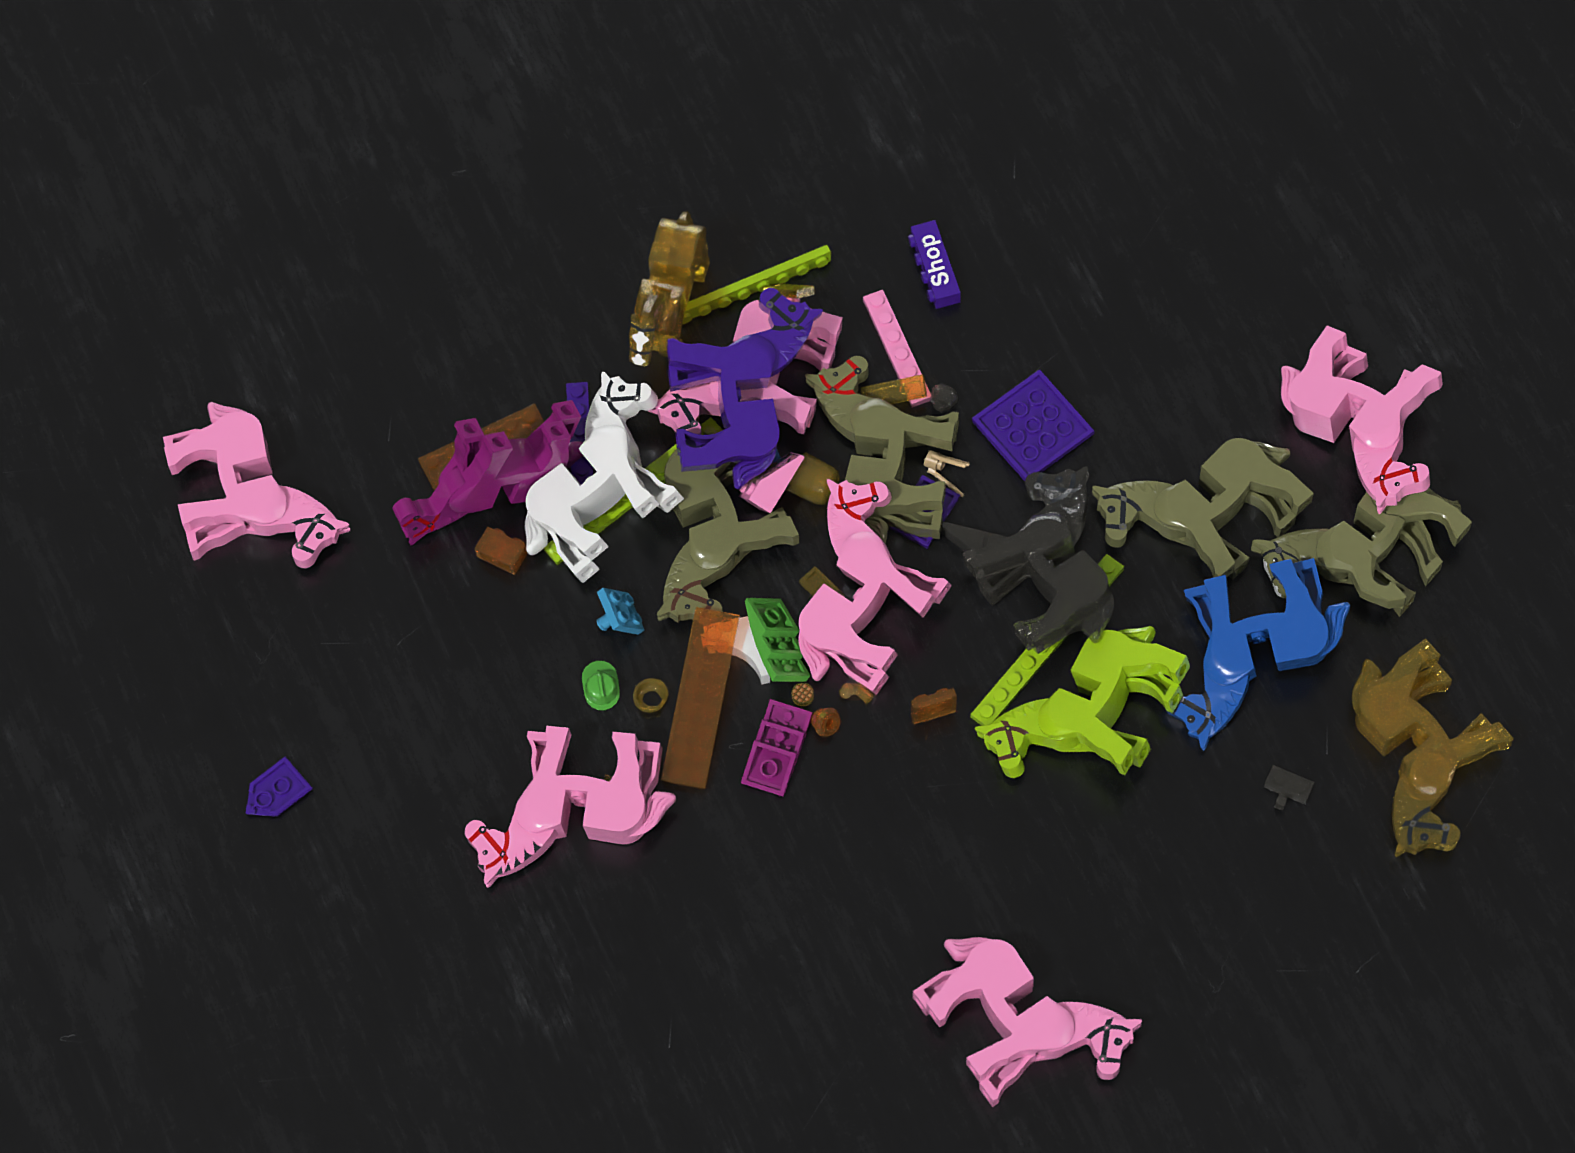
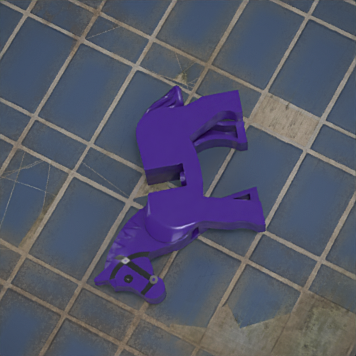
[666,288,823,489]

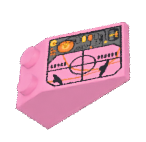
[739,452,805,513]

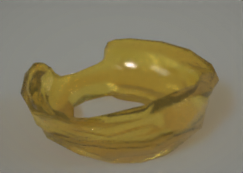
[633,678,668,713]

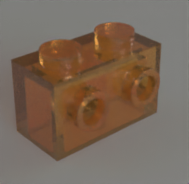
[475,527,528,575]

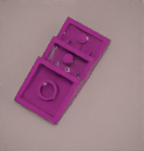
[741,699,813,797]

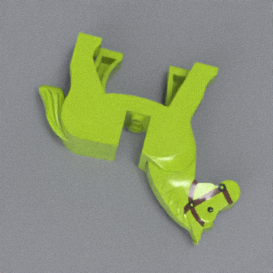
[975,626,1190,778]

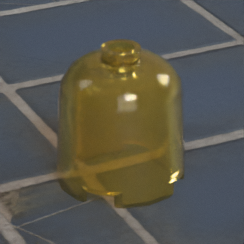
[786,452,840,505]

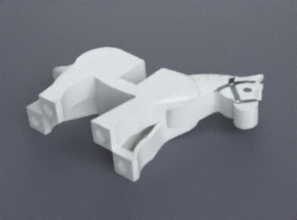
[525,372,684,583]

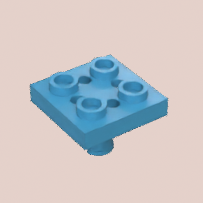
[597,588,644,635]

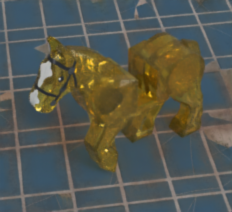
[629,211,710,366]

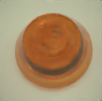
[811,708,840,737]

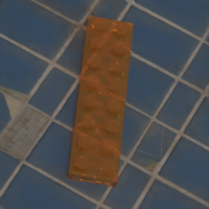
[661,607,740,789]

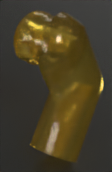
[839,683,874,704]

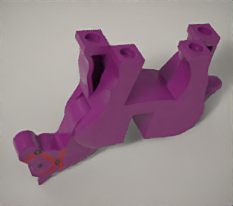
[393,400,584,545]

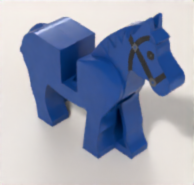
[1166,558,1350,751]

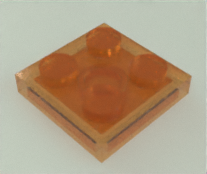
[911,688,957,724]

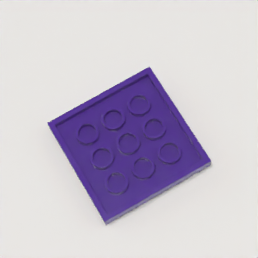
[972,369,1094,483]

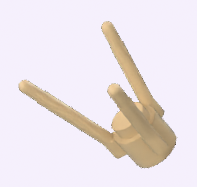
[924,450,969,497]

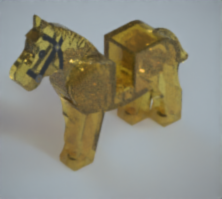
[1352,639,1514,857]

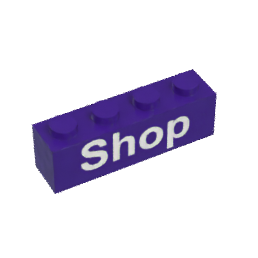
[908,220,961,309]

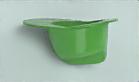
[582,661,620,710]

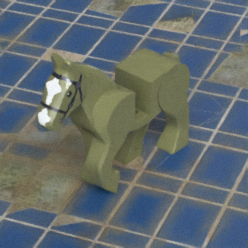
[1251,488,1472,617]

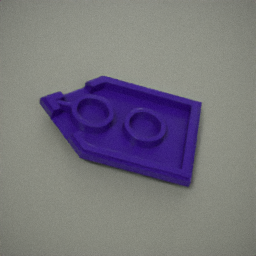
[246,757,312,816]

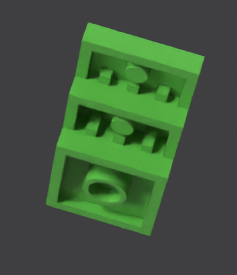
[745,598,810,682]

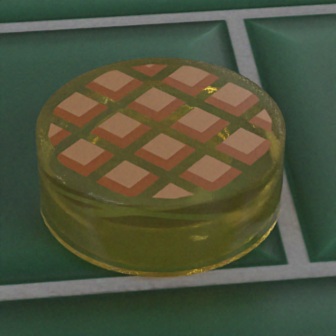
[791,683,814,706]

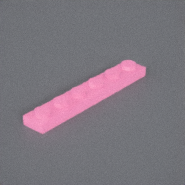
[863,290,932,408]

